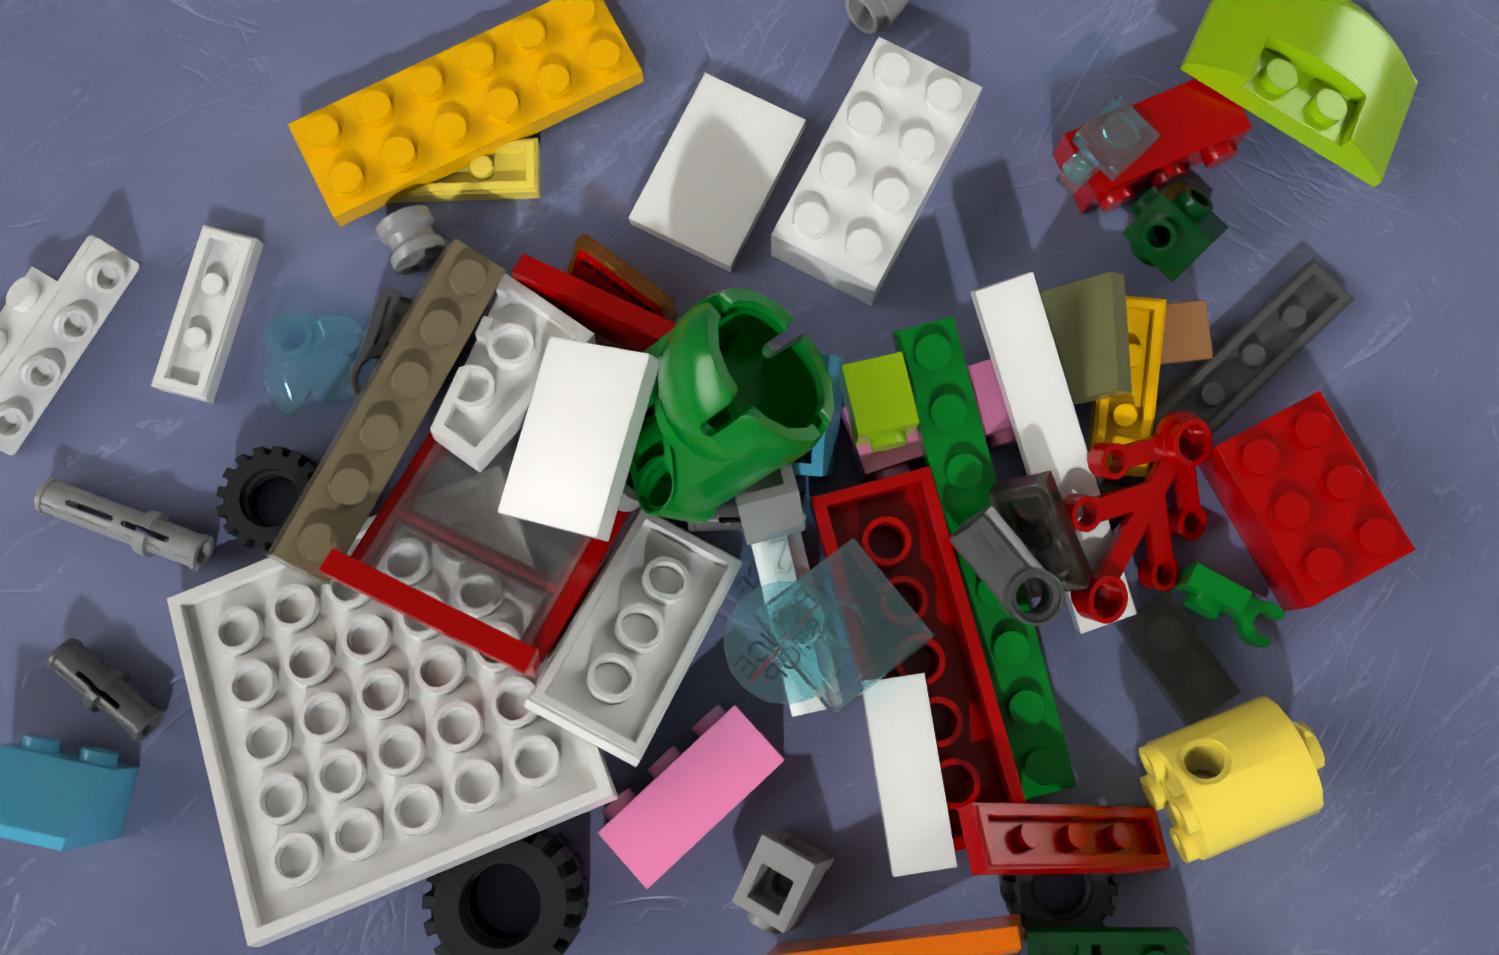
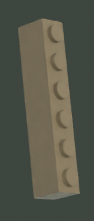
[266,238,506,584]

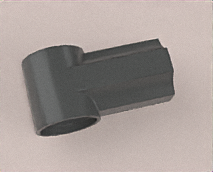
[948,505,1065,626]

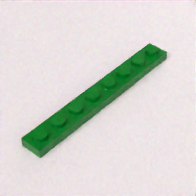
[891,316,1077,800]

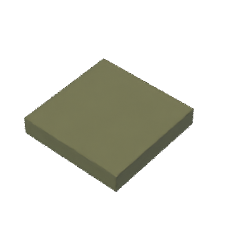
[1039,271,1132,405]

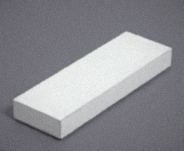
[151,225,264,404]
[860,673,957,877]

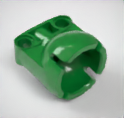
[630,287,835,524]

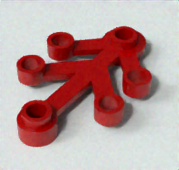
[1059,411,1212,624]

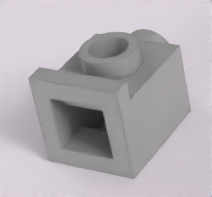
[732,829,834,934]

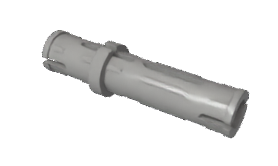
[34,477,215,571]

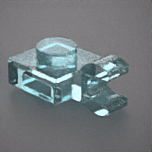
[1055,94,1160,196]

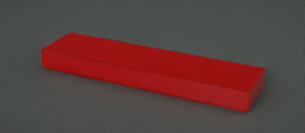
[958,802,1171,875]

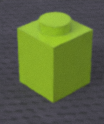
[839,352,920,452]

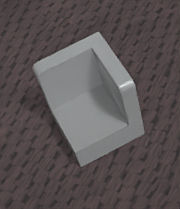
[734,464,805,545]

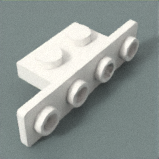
[0,235,139,455]

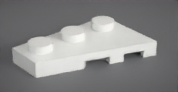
[430,273,596,473]

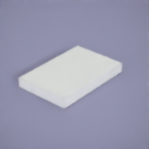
[628,73,806,272]
[497,336,659,542]

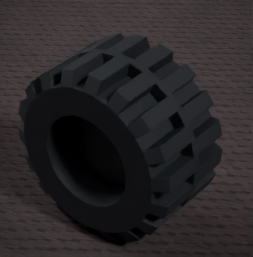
[422,828,589,955]

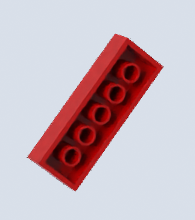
[809,466,1027,851]

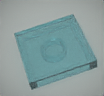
[754,538,934,716]

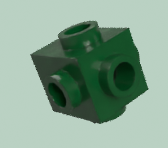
[1122,179,1229,282]

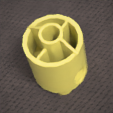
[1139,696,1325,863]

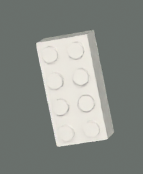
[771,37,982,306]

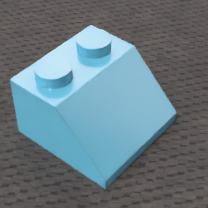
[0,734,139,851]

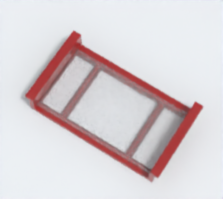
[318,253,676,681]

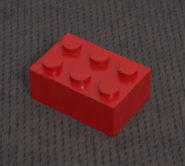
[1198,390,1416,611]

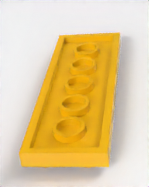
[288,0,644,227]

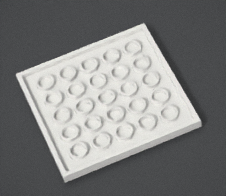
[167,466,619,948]

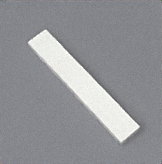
[970,272,1137,634]

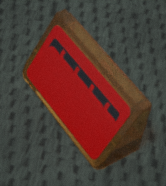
[567,234,678,323]

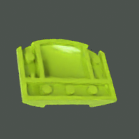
[1180,0,1418,187]

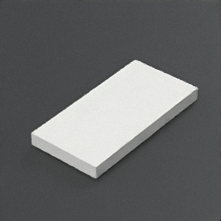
[524,507,744,767]

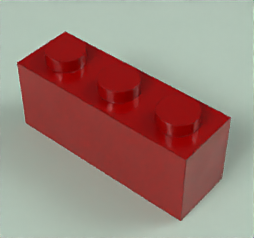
[1053,79,1253,214]

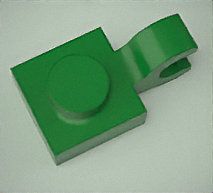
[1172,563,1285,648]

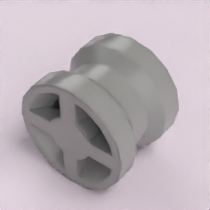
[376,205,447,275]

